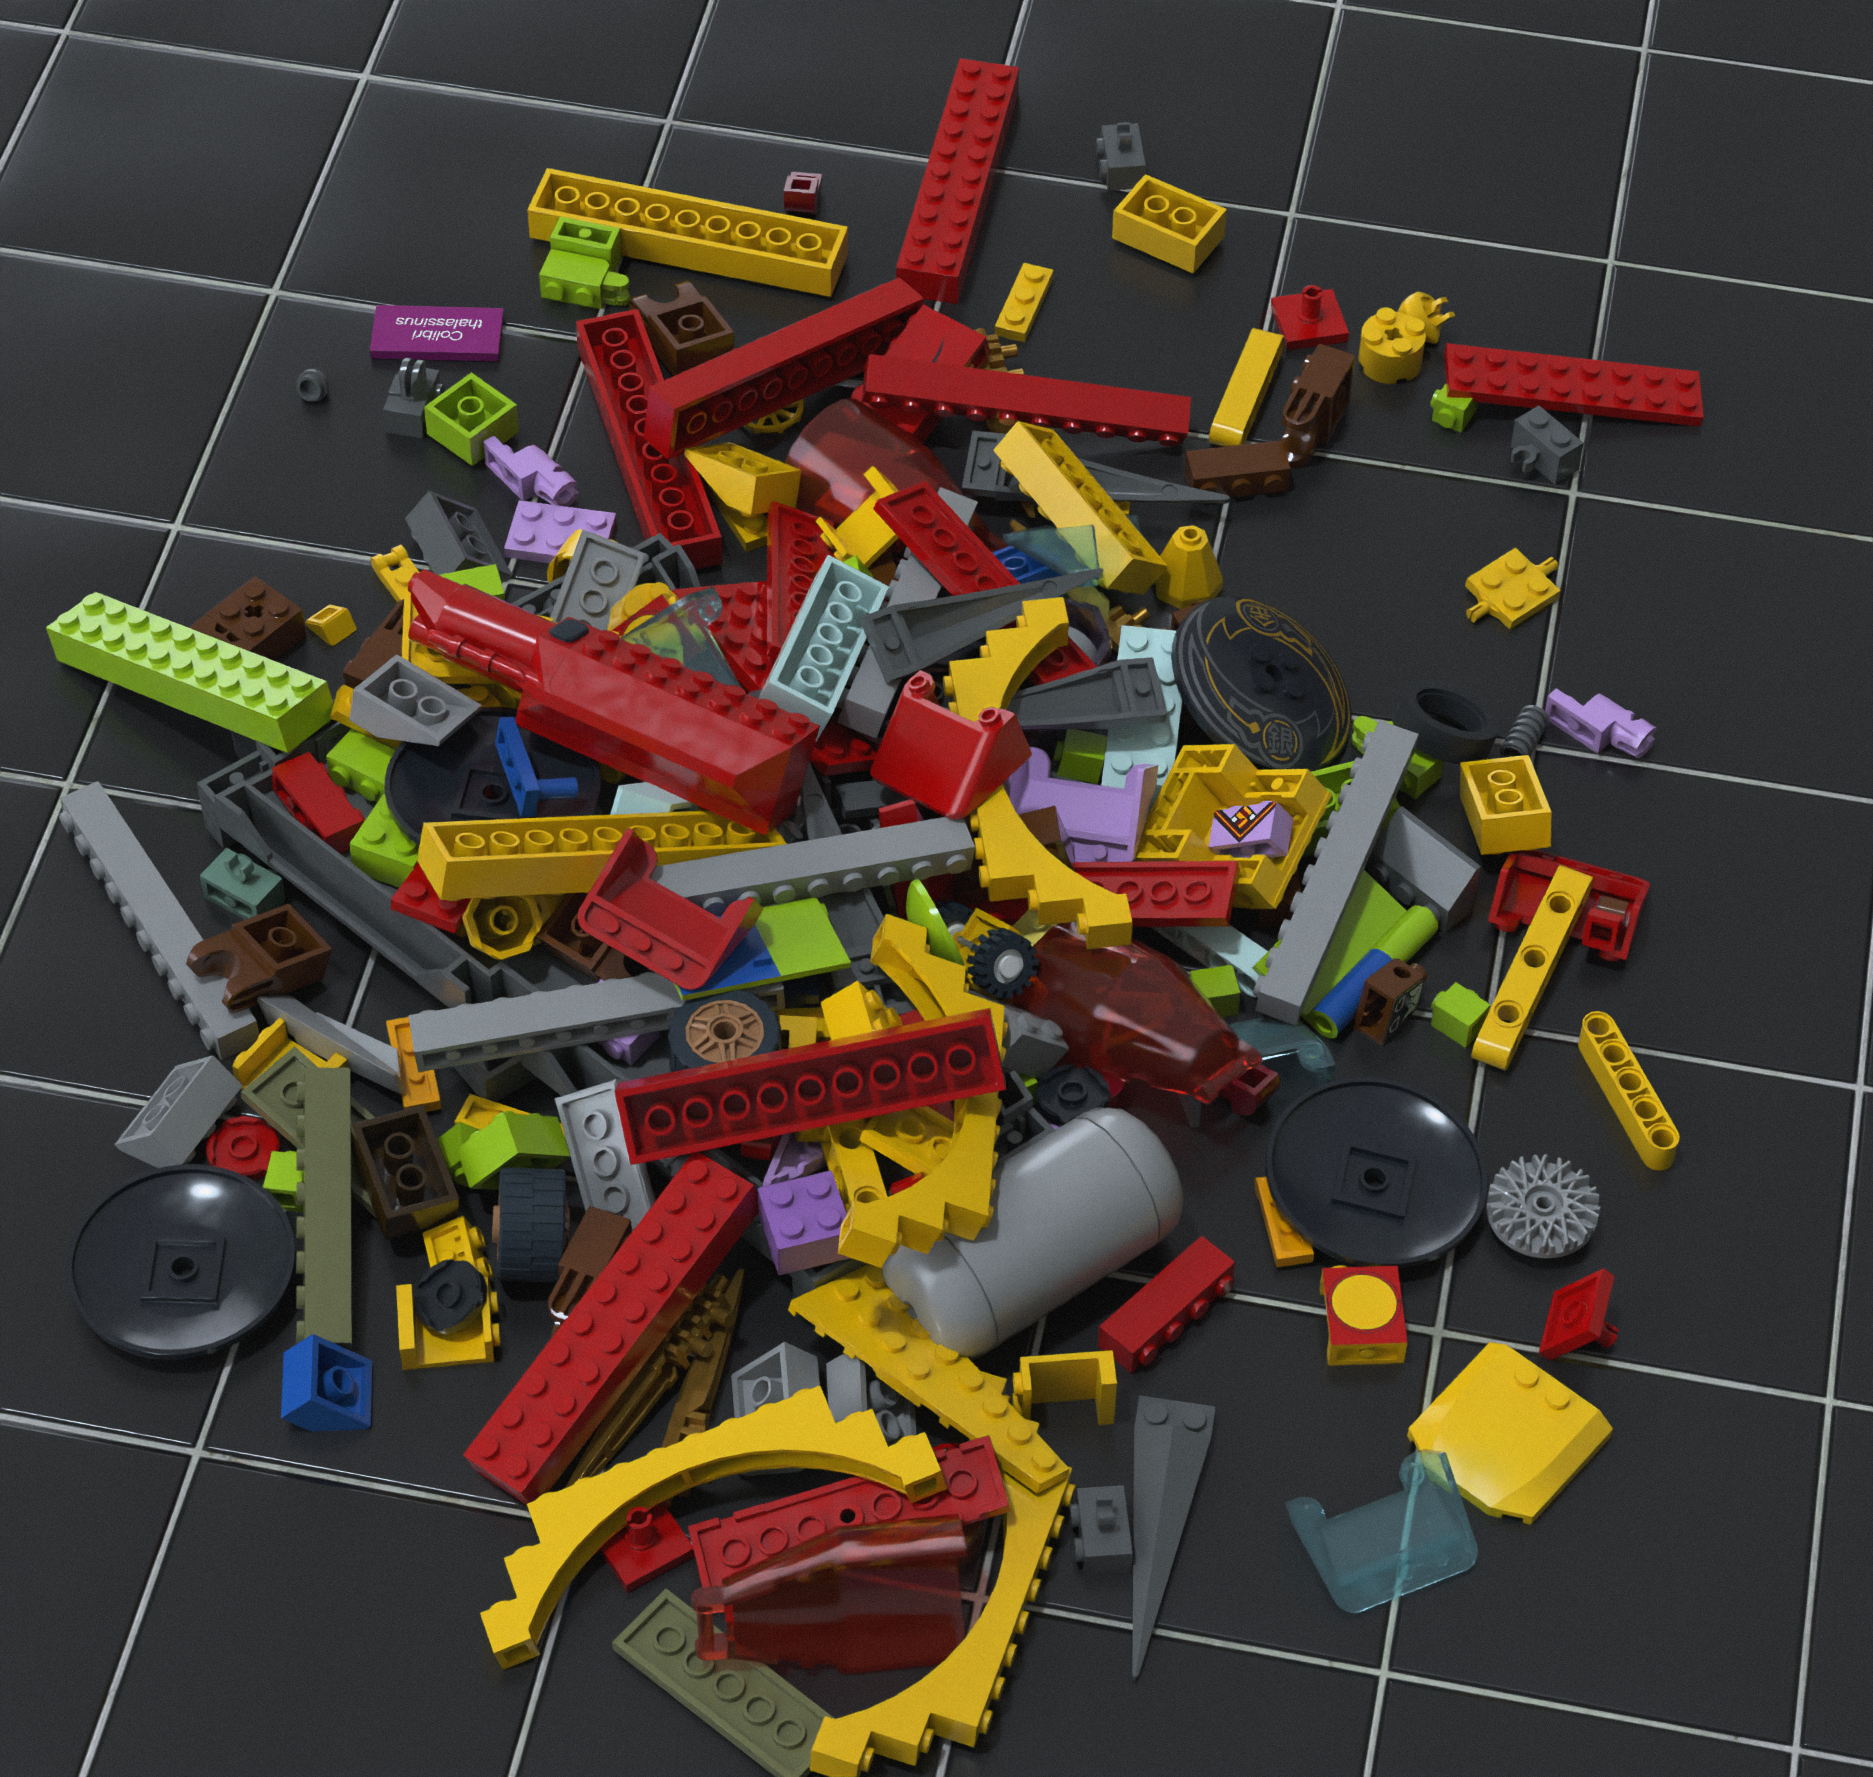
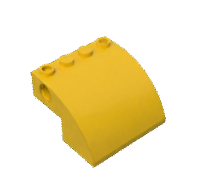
[1134,744,1332,909]

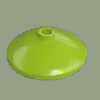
[906,878,968,977]

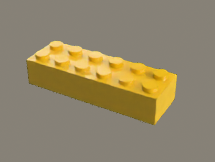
[993,421,1168,595]

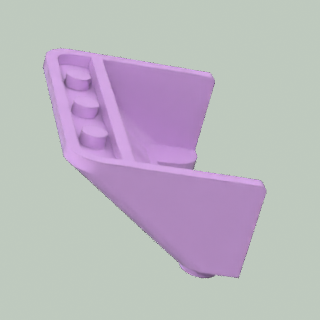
[1004,746,1159,862]

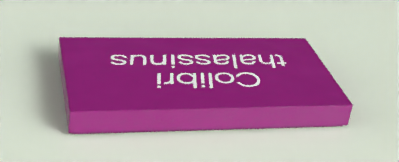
[370,305,504,361]

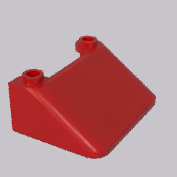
[870,670,1032,819]
[577,828,763,990]
[1488,850,1650,961]

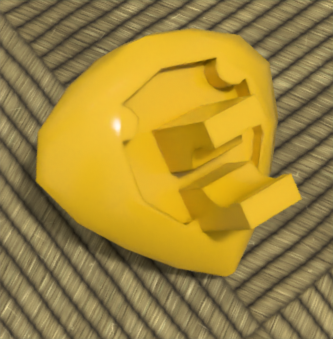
[1398,292,1455,344]

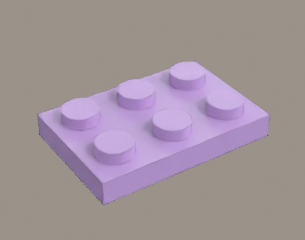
[504,500,616,563]

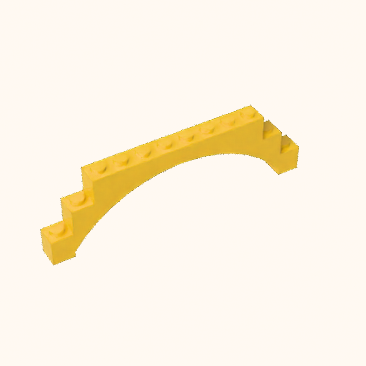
[943,597,1132,949]
[838,914,1008,1268]
[810,1371,1076,1777]
[480,1385,947,1670]

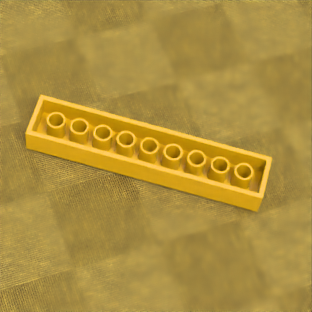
[527,168,848,297]
[417,810,787,901]

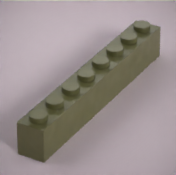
[296,1067,352,1350]

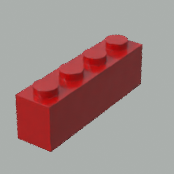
[1098,1235,1235,1374]

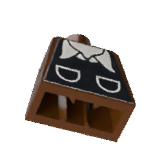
[1353,958,1427,1046]

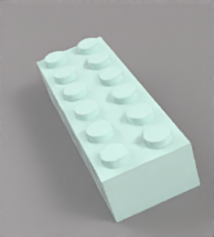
[758,555,889,741]
[1101,625,1183,813]

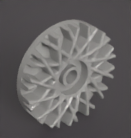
[1486,1154,1600,1258]

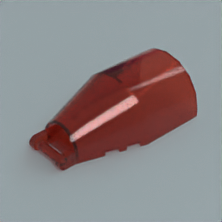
[785,398,1008,561]
[1012,921,1262,1104]
[691,1514,967,1673]

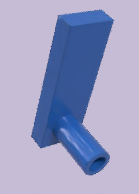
[495,717,578,817]

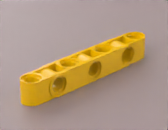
[1471,865,1594,1071]
[819,1118,892,1256]

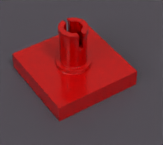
[1271,285,1349,351]
[1538,1268,1619,1361]
[598,1505,695,1593]

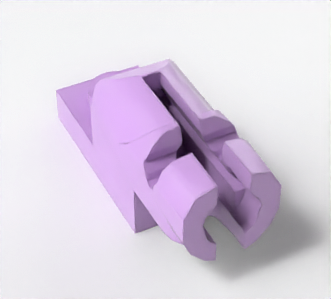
[483,436,579,507]
[1545,688,1657,758]

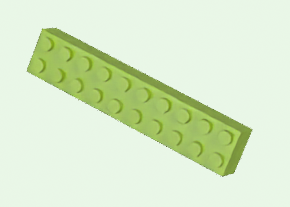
[46,592,334,753]

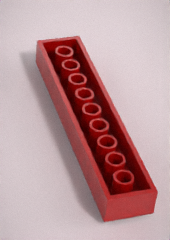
[896,58,1019,304]
[643,278,924,460]
[576,309,723,570]
[614,1008,1006,1165]
[463,1152,758,1505]

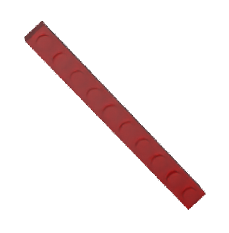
[862,354,1191,447]

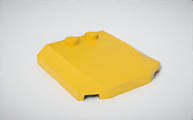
[1407,1342,1613,1525]

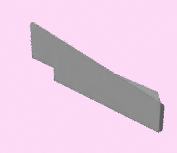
[257,995,404,1094]

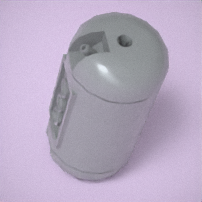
[882,1108,1183,1361]

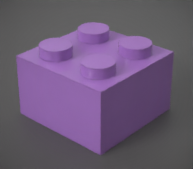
[757,1170,850,1275]

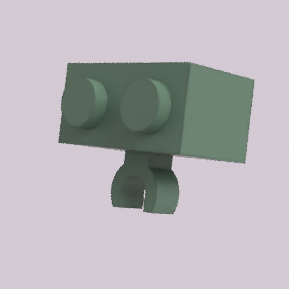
[200,848,286,920]

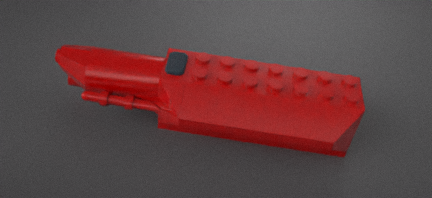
[408,569,820,835]

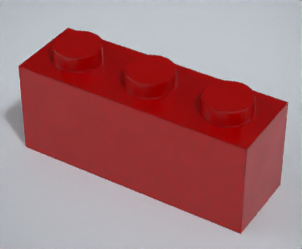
[272,752,365,854]

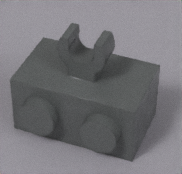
[1095,122,1146,191]
[1510,406,1584,484]
[1069,1485,1133,1577]

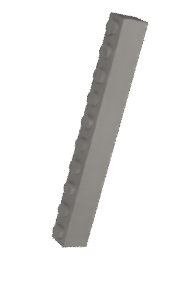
[836,487,978,738]
[1253,720,1419,1025]
[59,781,259,1060]
[650,817,975,916]
[408,972,785,1072]

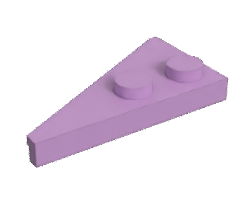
[762,1132,827,1187]

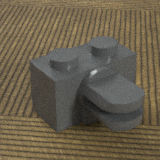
[383,358,445,438]

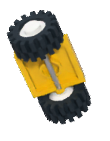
[935,900,1039,999]

